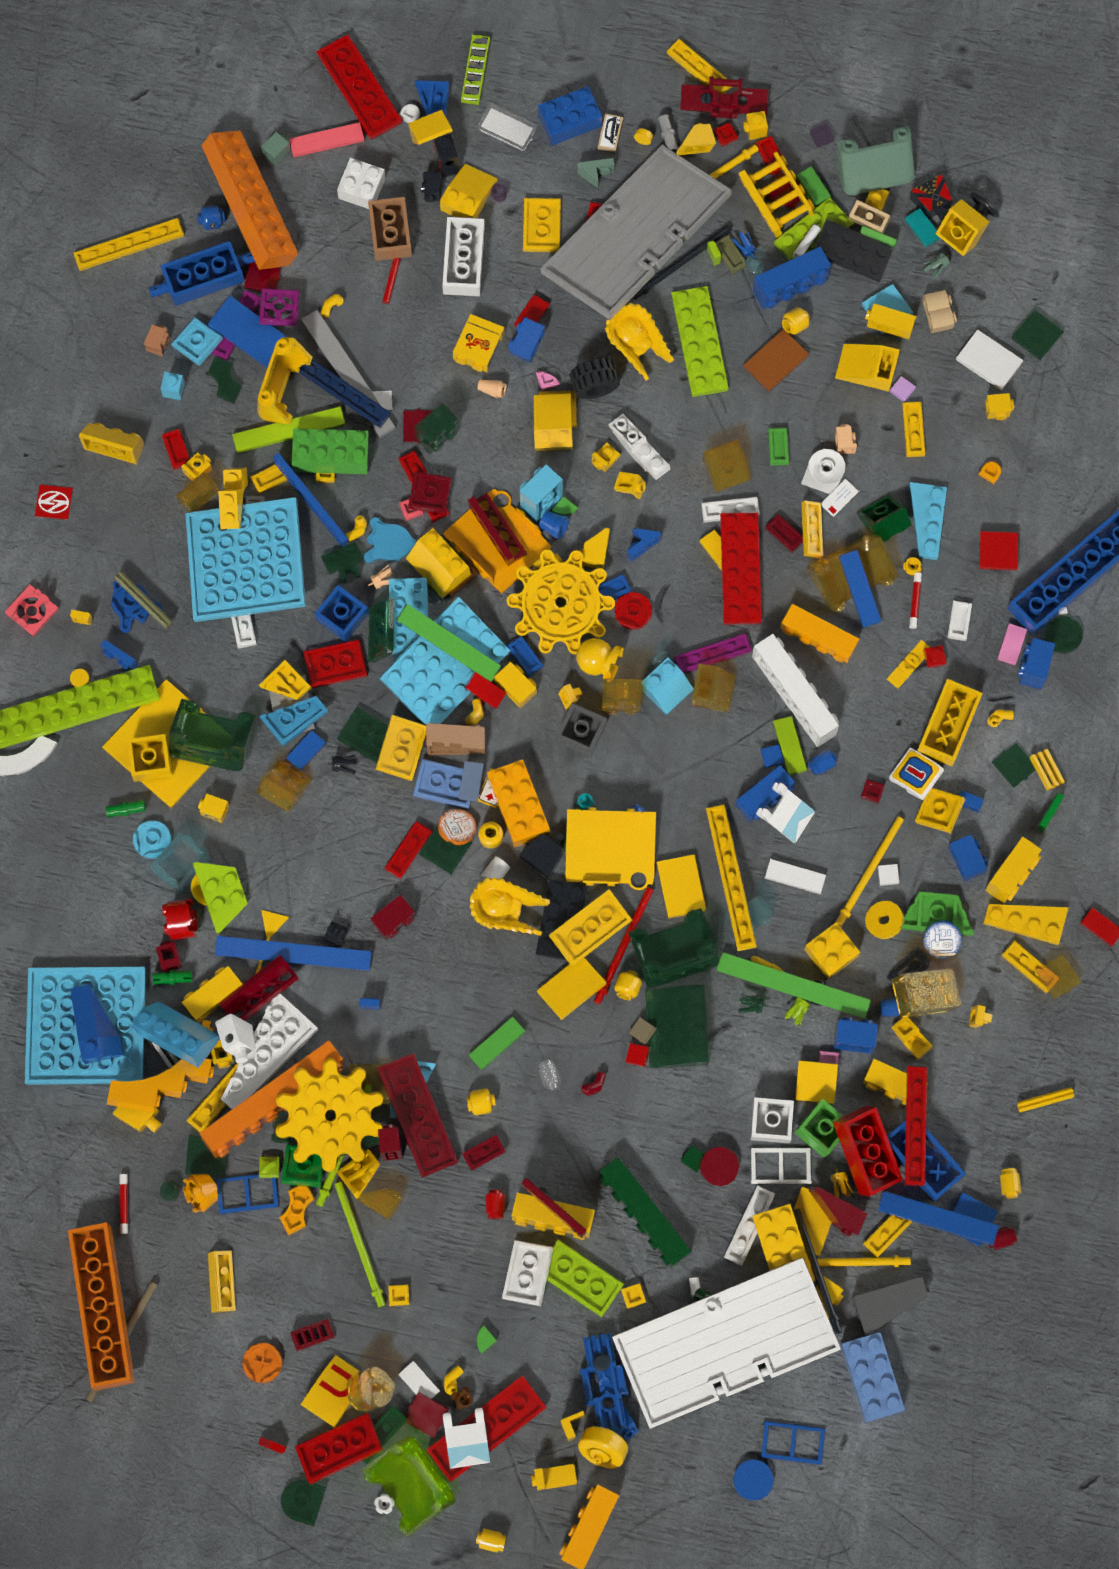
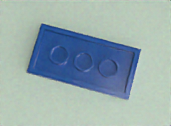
[208,296,287,368]

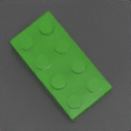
[292,429,369,474]

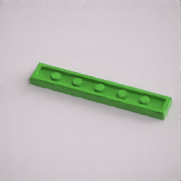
[396,604,501,682]

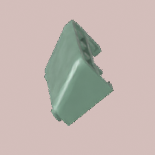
[836,126,914,195]

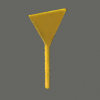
[255,910,289,974]

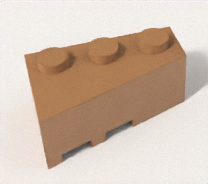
[426,723,485,755]

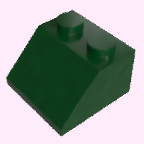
[857,494,912,543]

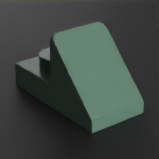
[577,158,614,187]

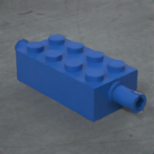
[148,241,255,306]

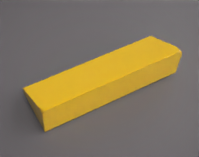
[208,1251,236,1313]

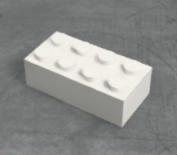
[443,217,485,296]

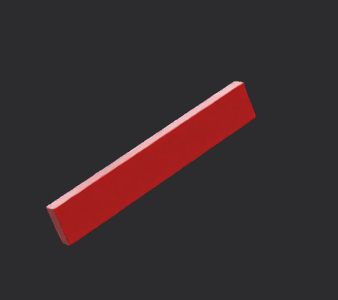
[904,1066,927,1186]

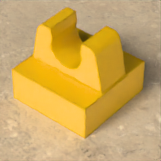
[558,684,583,710]
[968,1005,992,1028]

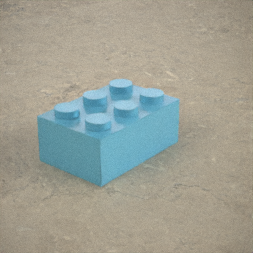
[520,465,563,523]

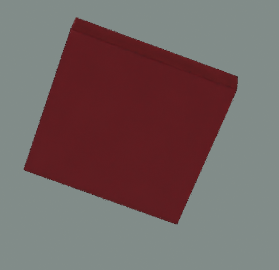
[408,472,452,515]

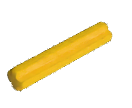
[1017,1087,1074,1112]

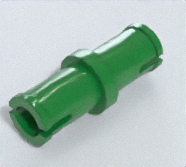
[106,800,146,818]
[152,970,192,985]

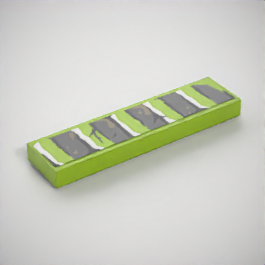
[461,34,490,105]

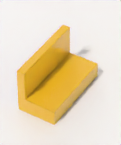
[561,1411,585,1441]

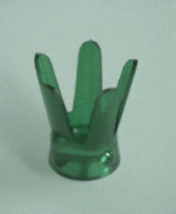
[739,993,768,1013]

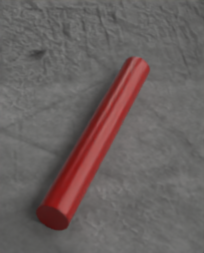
[382,258,401,304]

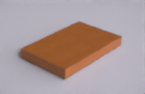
[743,329,809,392]

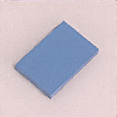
[413,759,471,810]

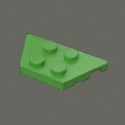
[901,892,974,936]

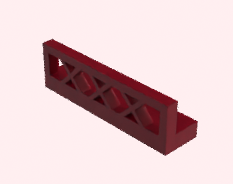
[468,493,527,566]
[219,955,299,1021]

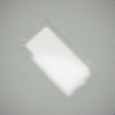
[476,103,538,151]

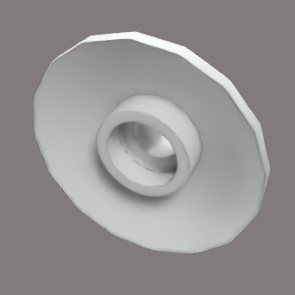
[808,449,845,485]

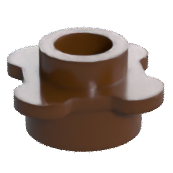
[451,1386,473,1410]

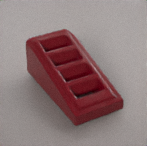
[290,1319,335,1352]

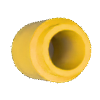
[1000,1168,1021,1199]
[476,1528,507,1553]

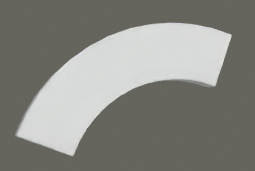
[0,736,57,776]

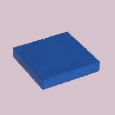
[953,1193,998,1247]

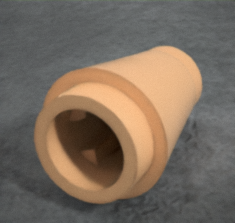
[478,379,507,399]

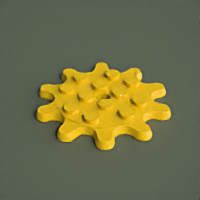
[506,550,615,654]
[275,1058,384,1172]

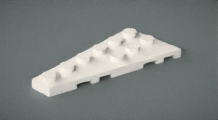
[221,994,318,1110]

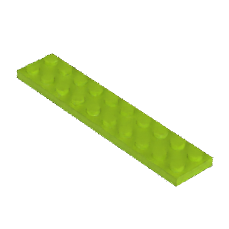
[0,665,160,749]

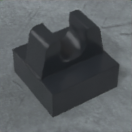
[323,921,350,947]

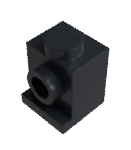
[421,172,442,202]

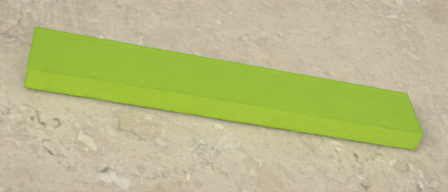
[232,406,346,453]

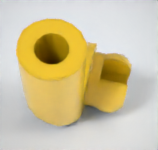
[320,294,344,318]
[345,515,367,542]
[465,699,484,726]
[988,710,1014,727]
[444,1365,464,1395]

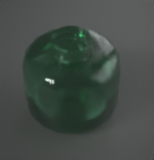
[159,1181,180,1202]

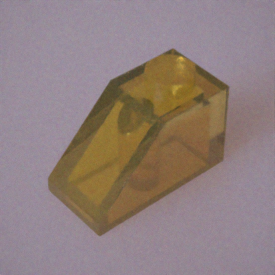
[356,1188,403,1221]

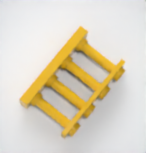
[738,151,815,238]

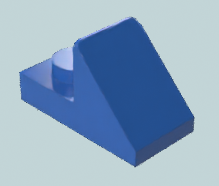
[627,528,661,562]

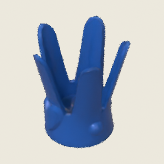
[732,231,757,258]

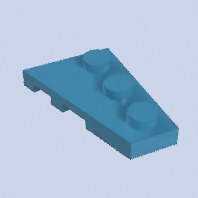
[259,696,328,746]

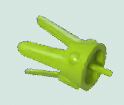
[784,997,810,1025]

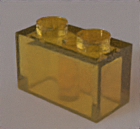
[176,472,218,513]

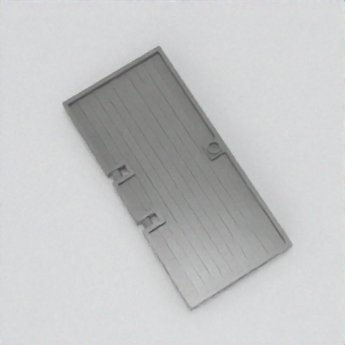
[541,145,731,320]

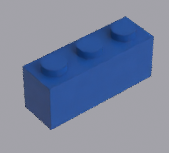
[735,765,795,822]

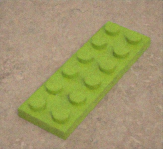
[671,286,729,397]

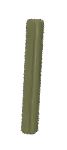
[115,572,172,629]

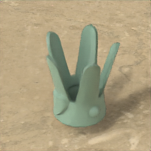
[923,253,950,279]

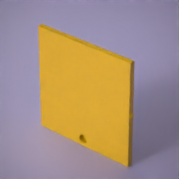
[102,680,235,808]

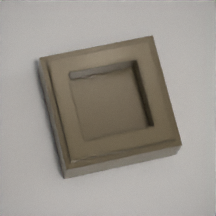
[629,1017,656,1045]

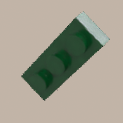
[362,1406,408,1465]

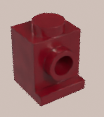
[156,941,183,972]

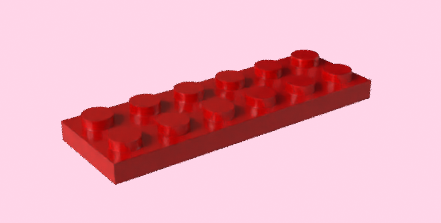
[316,34,402,140]
[720,513,762,625]
[427,1376,547,1483]

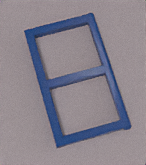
[215,1174,279,1214]
[761,1421,826,1465]

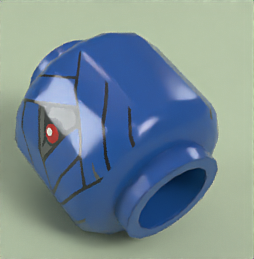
[197,205,225,230]

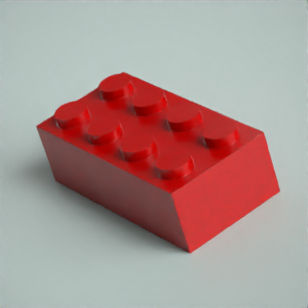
[833,1106,903,1196]

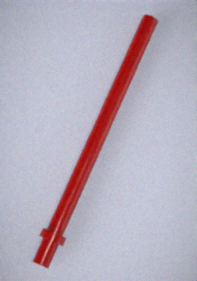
[593,887,654,1005]

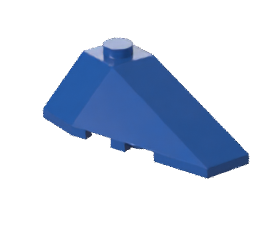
[70,984,124,1064]

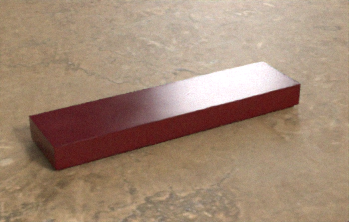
[521,1178,586,1238]

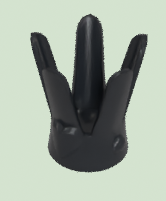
[327,755,356,774]

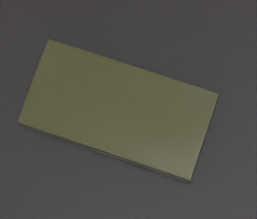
[715,235,748,275]

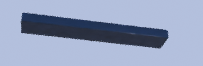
[299,359,391,429]

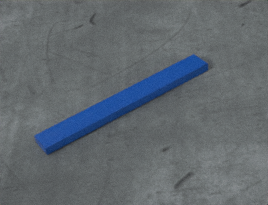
[215,936,372,971]

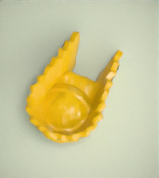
[605,303,674,380]
[470,877,550,936]

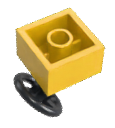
[935,192,999,256]

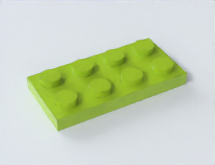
[774,197,854,261]

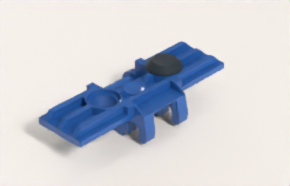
[579,1333,629,1431]

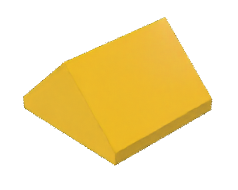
[408,110,453,145]

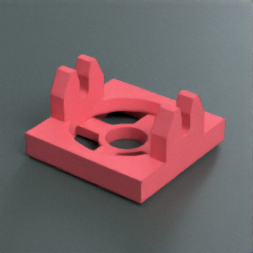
[5,584,59,637]

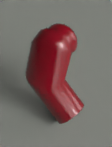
[581,1072,606,1096]

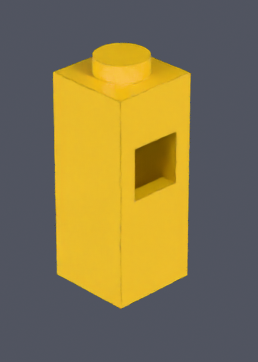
[865,303,916,340]

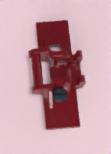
[680,76,768,119]

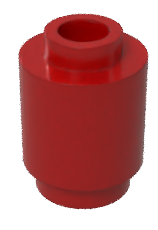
[485,1190,505,1219]

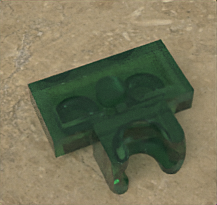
[321,542,363,584]

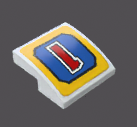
[889,748,944,800]

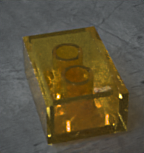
[892,968,962,1018]

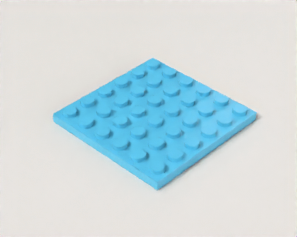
[185,497,306,622]
[25,967,146,1085]

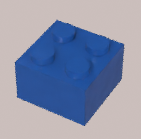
[314,585,369,642]
[1017,638,1055,689]
[833,1017,878,1054]

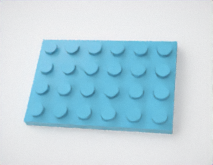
[379,597,510,725]

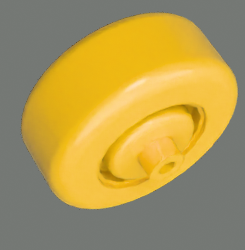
[578,1426,628,1469]

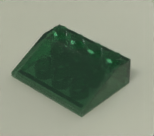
[645,984,709,1068]

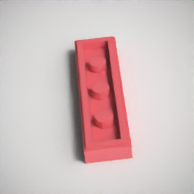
[289,122,364,158]

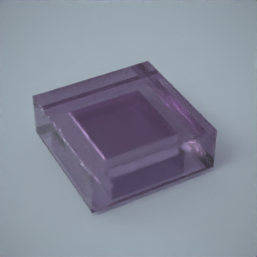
[810,123,834,148]

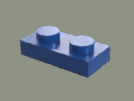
[100,639,137,670]

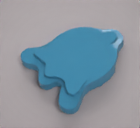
[364,517,417,563]

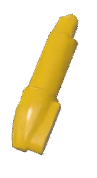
[750,956,784,972]

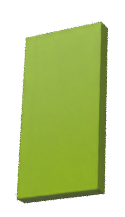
[547,1240,624,1318]

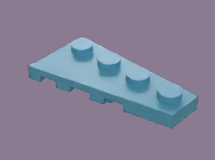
[909,482,947,560]

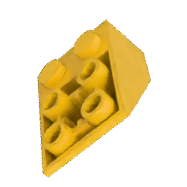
[835,344,900,392]

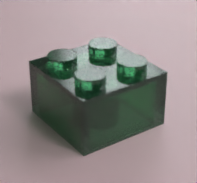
[414,403,458,454]

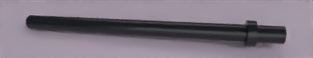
[633,225,732,299]
[793,1209,842,1335]

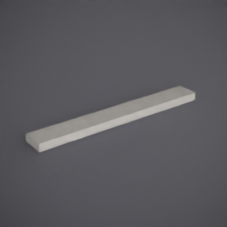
[301,310,395,438]

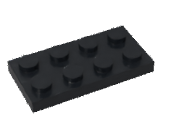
[813,219,894,282]
[536,879,587,961]

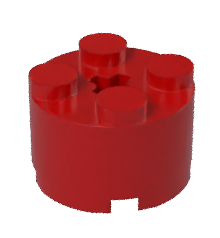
[162,899,198,940]

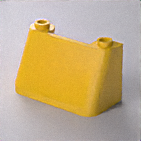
[257,337,312,425]

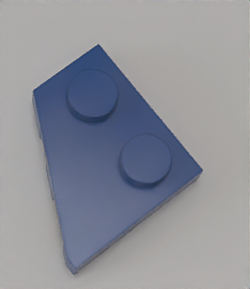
[414,80,450,117]

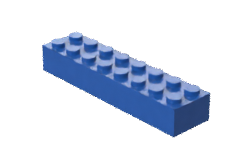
[1007,510,1119,636]

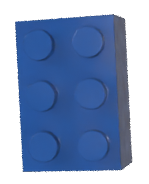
[538,86,602,146]

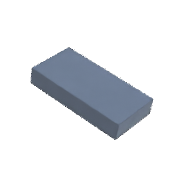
[459,761,484,802]

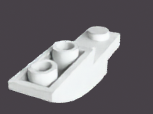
[608,414,670,480]

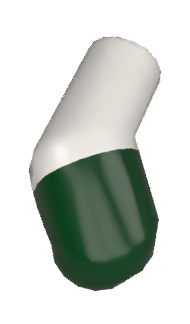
[689,1277,711,1301]

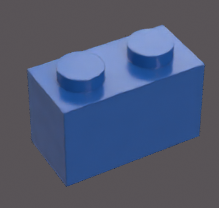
[508,317,546,363]
[948,834,988,882]

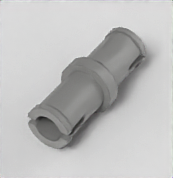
[658,115,679,152]

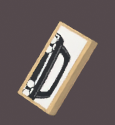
[598,114,623,153]

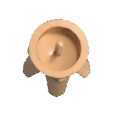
[368,564,395,589]

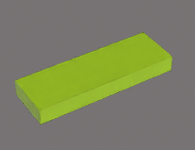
[773,716,807,776]

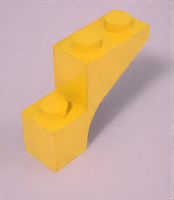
[218,467,248,529]

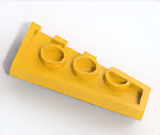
[983,904,1069,945]

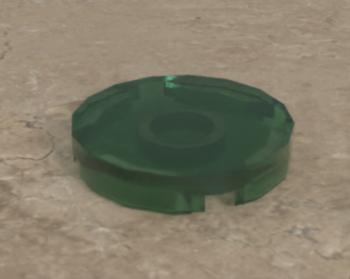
[1044,616,1083,654]

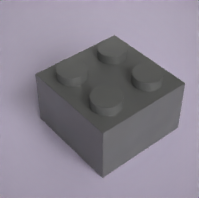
[556,703,607,758]

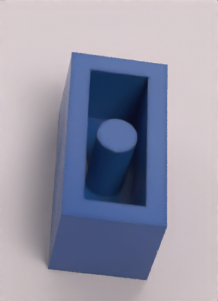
[959,790,984,812]

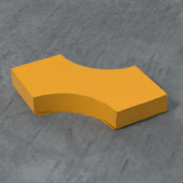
[279,1185,315,1235]

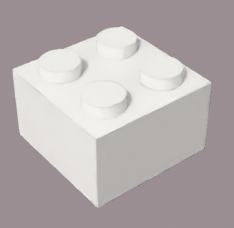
[337,158,386,209]
[750,1097,794,1143]

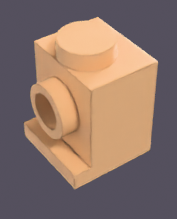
[835,424,857,454]

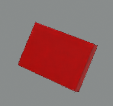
[304,639,367,688]

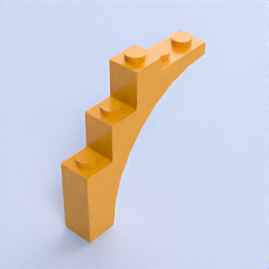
[107,1020,214,1113]

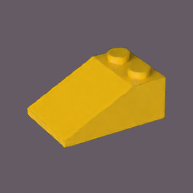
[440,164,498,219]
[534,393,573,451]

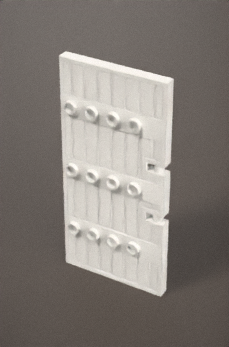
[612,1258,841,1429]

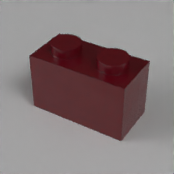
[370,895,416,940]

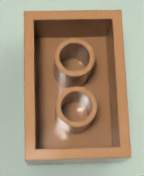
[368,197,412,261]

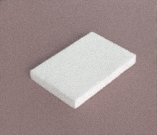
[956,330,1023,391]
[502,1240,554,1307]

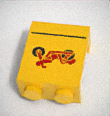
[453,314,505,372]

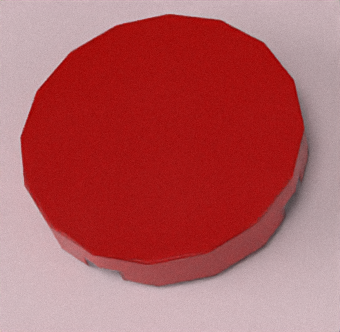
[614,592,652,630]

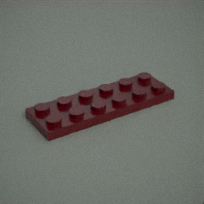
[377,1053,458,1178]

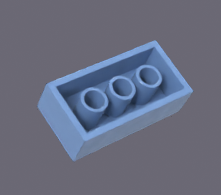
[840,1332,905,1423]

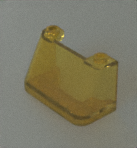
[806,534,899,612]

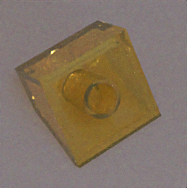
[702,439,751,492]

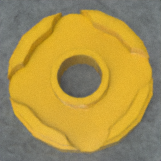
[865,901,904,939]

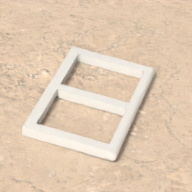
[751,1148,812,1184]

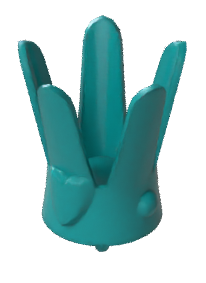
[575,793,595,810]

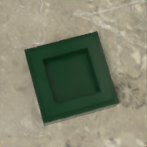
[680,1145,704,1173]

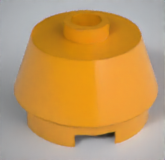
[183,1174,218,1213]

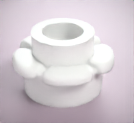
[374,1494,394,1514]

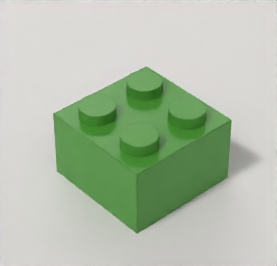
[794,1099,843,1158]

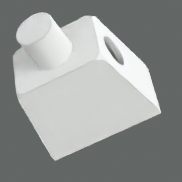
[215,1014,255,1063]

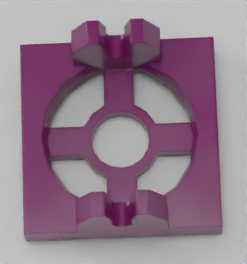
[259,289,300,326]

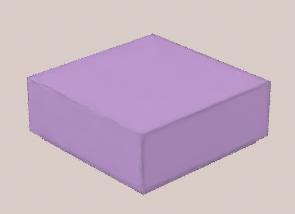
[890,376,916,402]

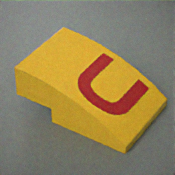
[300,1355,369,1428]

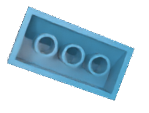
[131,1002,220,1068]

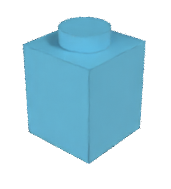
[160,372,185,400]

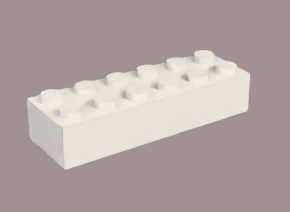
[752,634,839,748]

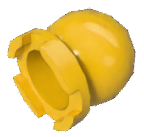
[576,638,624,683]

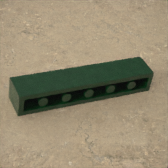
[599,1157,691,1268]

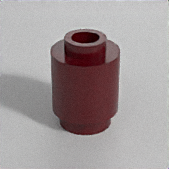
[988,1226,1017,1251]

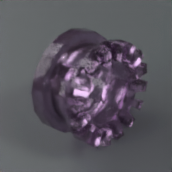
[491,183,507,202]

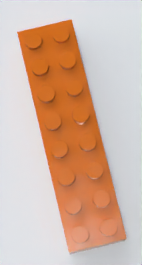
[201,130,299,270]
[200,1041,344,1158]
[68,1222,135,1391]

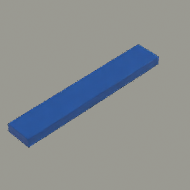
[273,453,348,547]
[878,1191,999,1246]

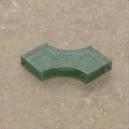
[207,357,242,404]

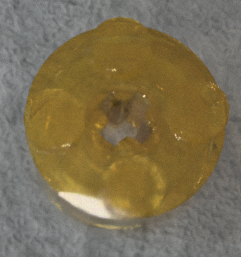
[347,1367,395,1411]

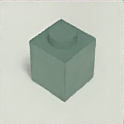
[261,132,291,166]

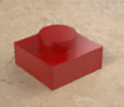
[923,645,947,668]

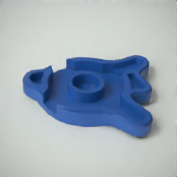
[111,580,162,633]

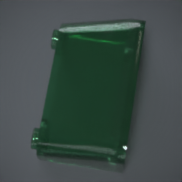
[169,699,256,771]
[628,908,719,988]

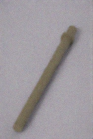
[85,1282,158,1403]

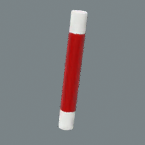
[909,573,922,629]
[120,1174,128,1234]

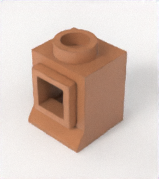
[144,325,170,357]

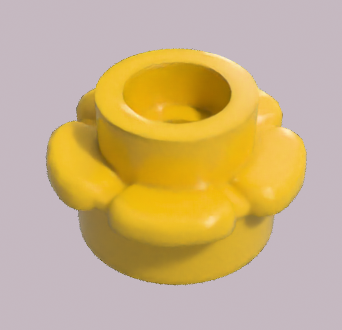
[903,557,922,575]

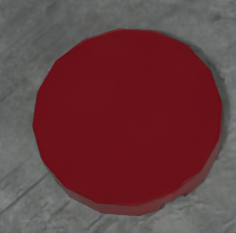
[699,1147,739,1186]

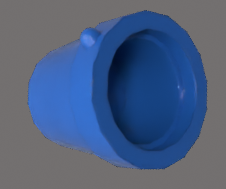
[539,511,569,540]

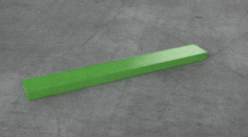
[717,952,871,1019]

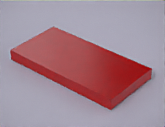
[295,1412,383,1484]

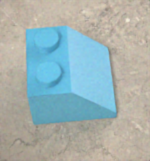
[640,658,694,715]

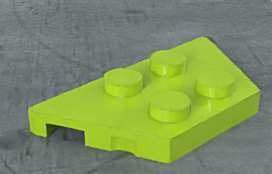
[192,862,248,934]

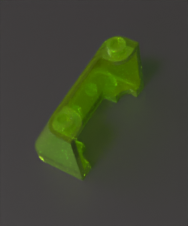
[362,1436,456,1537]

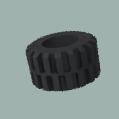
[569,358,620,399]

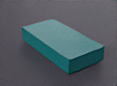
[904,208,941,248]

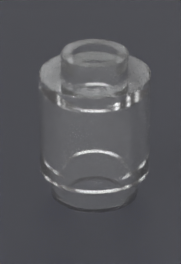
[538,1060,562,1091]

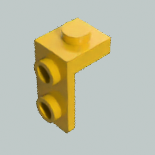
[531,1464,577,1491]

